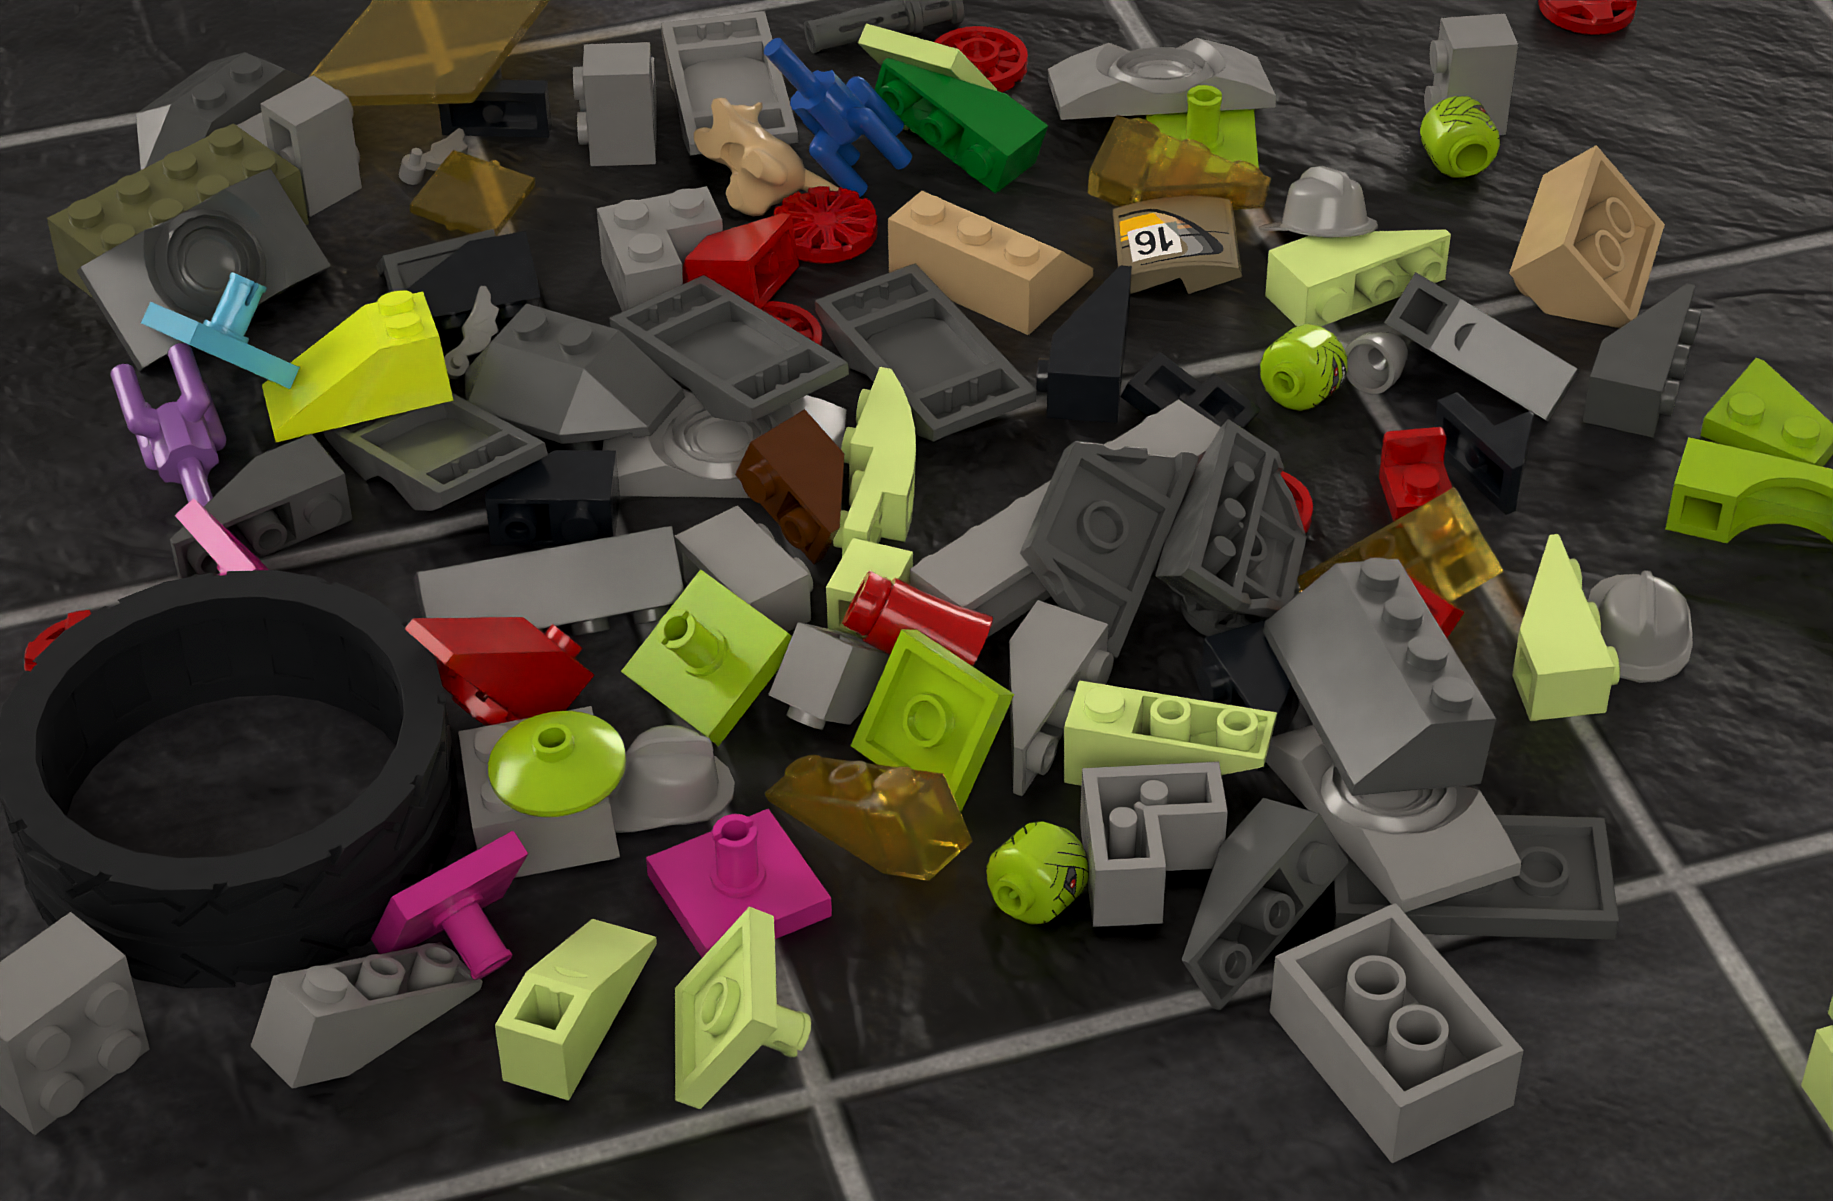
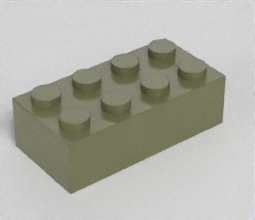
[47,123,309,299]

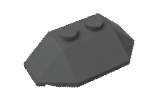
[136,52,307,170]
[464,304,685,444]
[1156,419,1307,618]

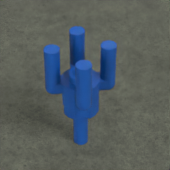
[764,38,912,198]

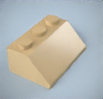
[1509,145,1665,328]
[888,191,1093,335]

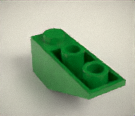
[875,58,1048,194]

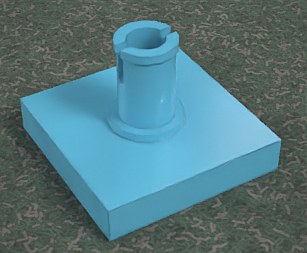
[141,272,300,389]

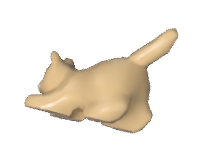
[694,98,839,217]

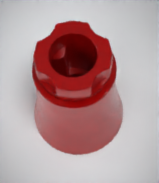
[842,571,993,666]

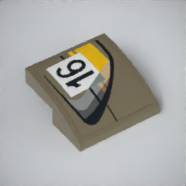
[1113,196,1242,294]

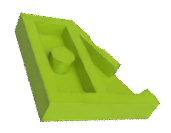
[1701,358,1833,467]

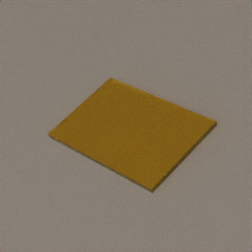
[308,0,550,106]

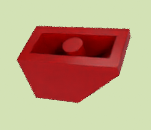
[683,214,799,309]

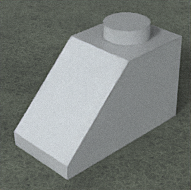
[769,622,890,730]

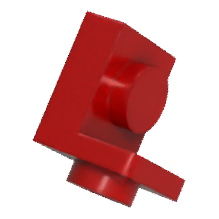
[1379,427,1458,526]

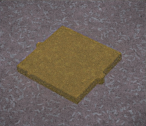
[410,150,535,236]

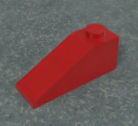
[405,617,595,719]

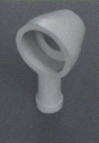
[1340,332,1408,394]

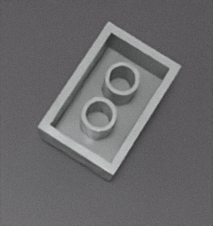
[1270,903,1524,1163]

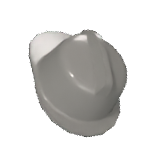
[1259,166,1378,237]
[1588,570,1693,683]
[609,725,735,833]

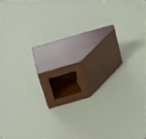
[735,409,845,565]

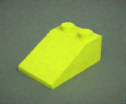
[262,291,454,442]

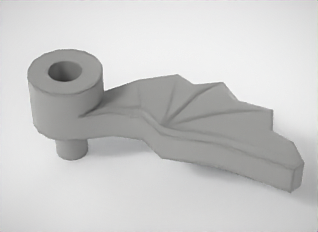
[399,128,468,185]
[444,286,499,380]

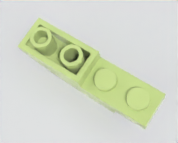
[833,367,916,557]

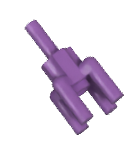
[110,343,226,507]

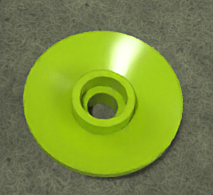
[488,711,626,817]

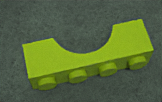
[1665,437,1833,543]

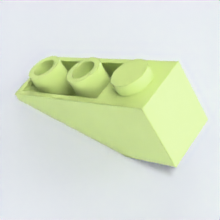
[1265,229,1451,327]
[1512,534,1620,721]
[1064,680,1277,786]
[495,919,657,1100]

